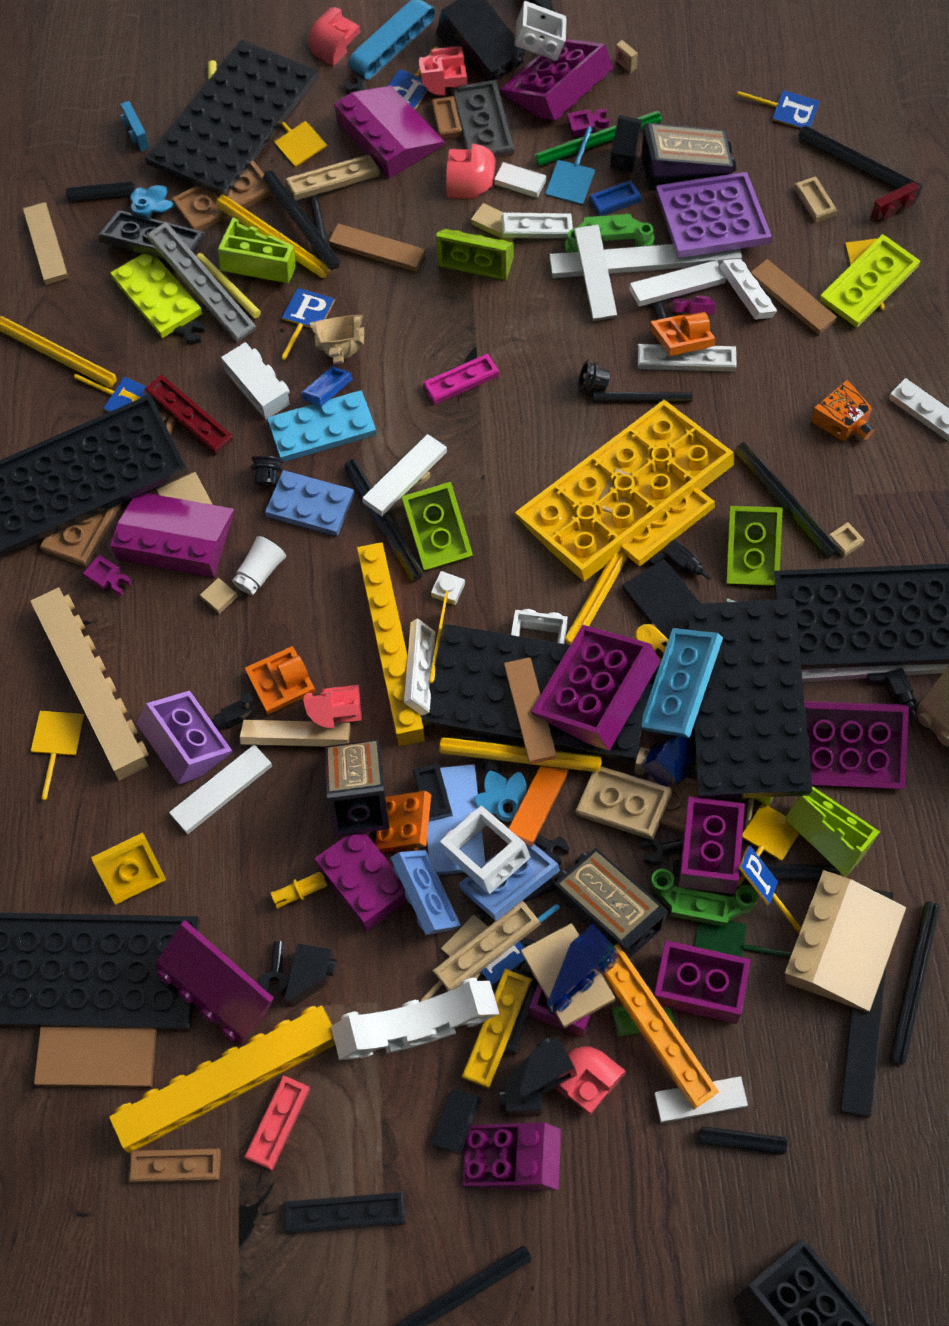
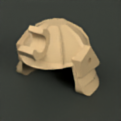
[310,315,364,364]

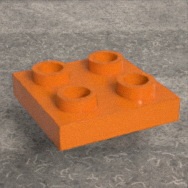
[650,312,715,356]
[245,646,316,715]
[375,791,431,853]

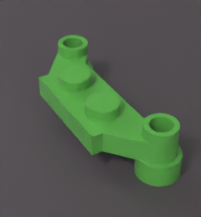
[565,214,655,253]
[651,869,758,927]

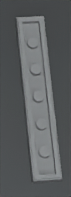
[147,222,256,343]

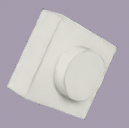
[431,571,465,605]

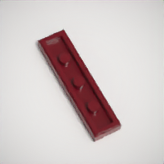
[144,374,233,455]

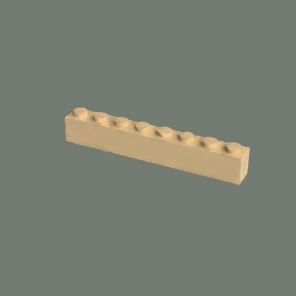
[31,587,149,781]

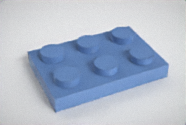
[265,470,355,537]
[459,844,560,921]
[390,850,461,935]

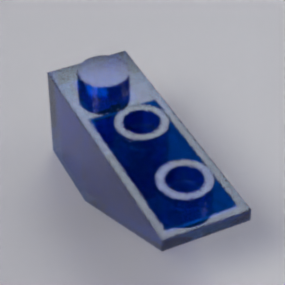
[640,728,696,786]
[547,924,617,1015]

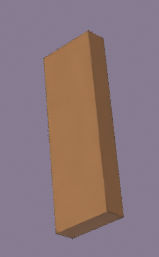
[129,1149,221,1183]

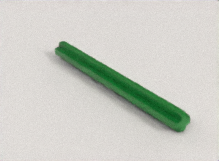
[535,111,662,166]

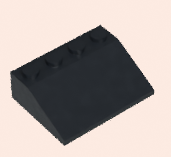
[732,1238,877,1326]

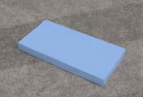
[427,764,485,875]

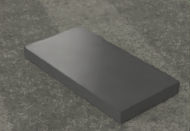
[452,80,514,158]

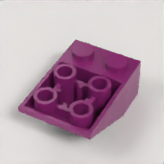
[462,1122,561,1191]

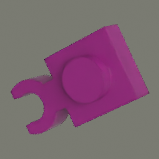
[567,109,610,137]
[673,296,715,315]
[83,555,132,596]

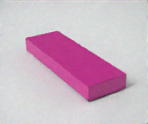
[423,354,499,405]

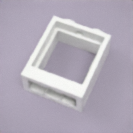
[515,1,566,61]
[511,609,568,644]
[440,806,531,894]

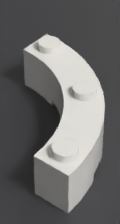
[331,978,499,1060]

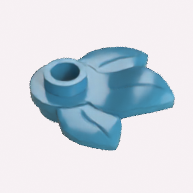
[130,185,173,218]
[474,771,527,822]

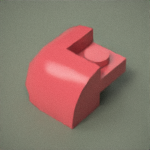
[308,7,360,67]
[419,46,467,95]
[446,144,495,199]
[303,685,362,728]
[554,1046,626,1115]

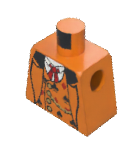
[811,380,875,441]

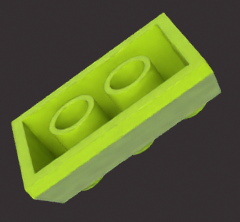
[436,229,514,280]

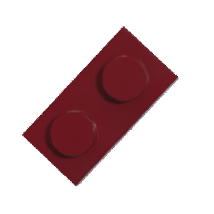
[871,182,919,222]

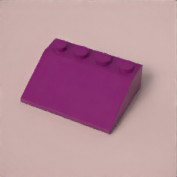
[500,39,614,120]
[334,86,445,179]
[110,493,235,578]
[531,625,660,750]
[804,701,909,789]
[155,920,273,1044]

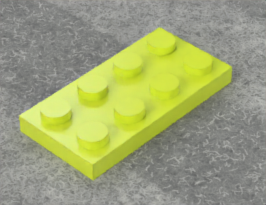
[820,234,920,328]
[111,254,203,338]

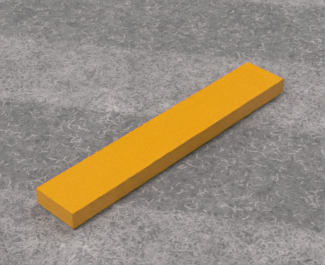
[594,944,719,1110]

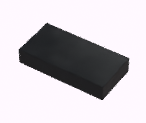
[412,763,453,822]
[431,1089,481,1155]

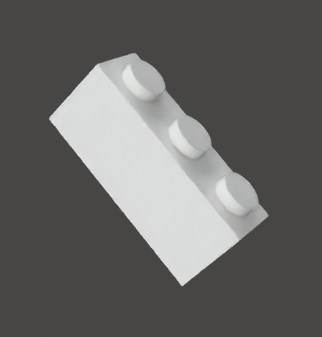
[221,342,290,420]

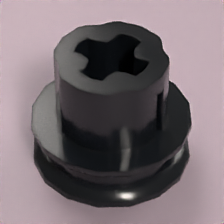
[578,360,610,393]
[250,456,284,486]

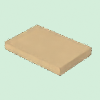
[575,766,673,840]
[521,923,615,1028]

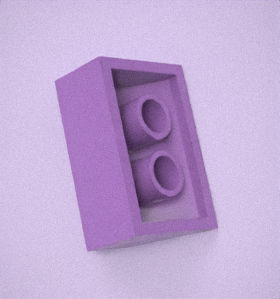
[136,691,232,784]

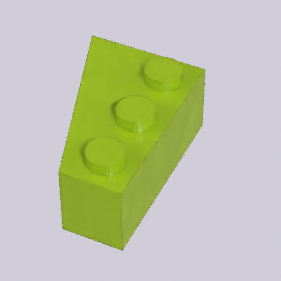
[218,218,296,283]
[785,786,880,877]

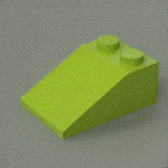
[401,482,473,570]
[727,506,783,585]

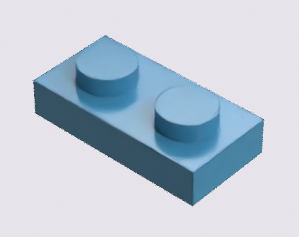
[120,101,149,151]

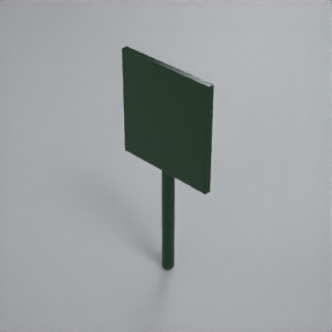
[695,921,792,958]

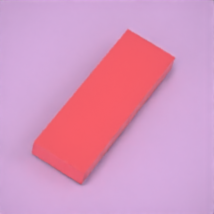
[245,1075,310,1171]

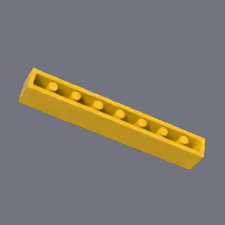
[357,542,425,746]
[109,1005,336,1154]

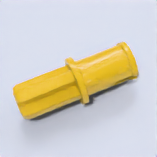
[271,872,327,909]

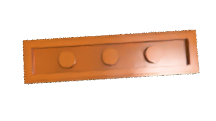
[509,748,570,846]

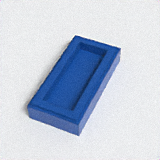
[589,180,641,216]
[301,366,352,406]

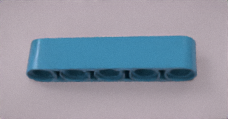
[348,0,436,79]

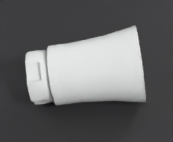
[232,536,286,595]

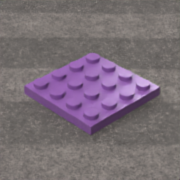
[656,172,772,258]

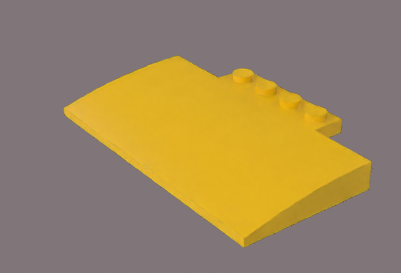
[515,400,734,582]

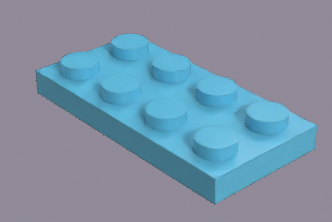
[267,390,377,462]
[642,628,723,738]

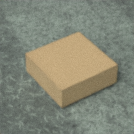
[615,40,638,73]
[829,522,865,558]
[200,578,238,614]

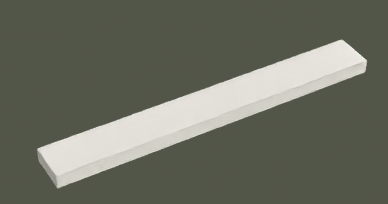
[550,244,742,278]

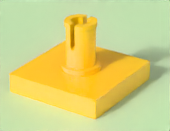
[91,833,166,905]

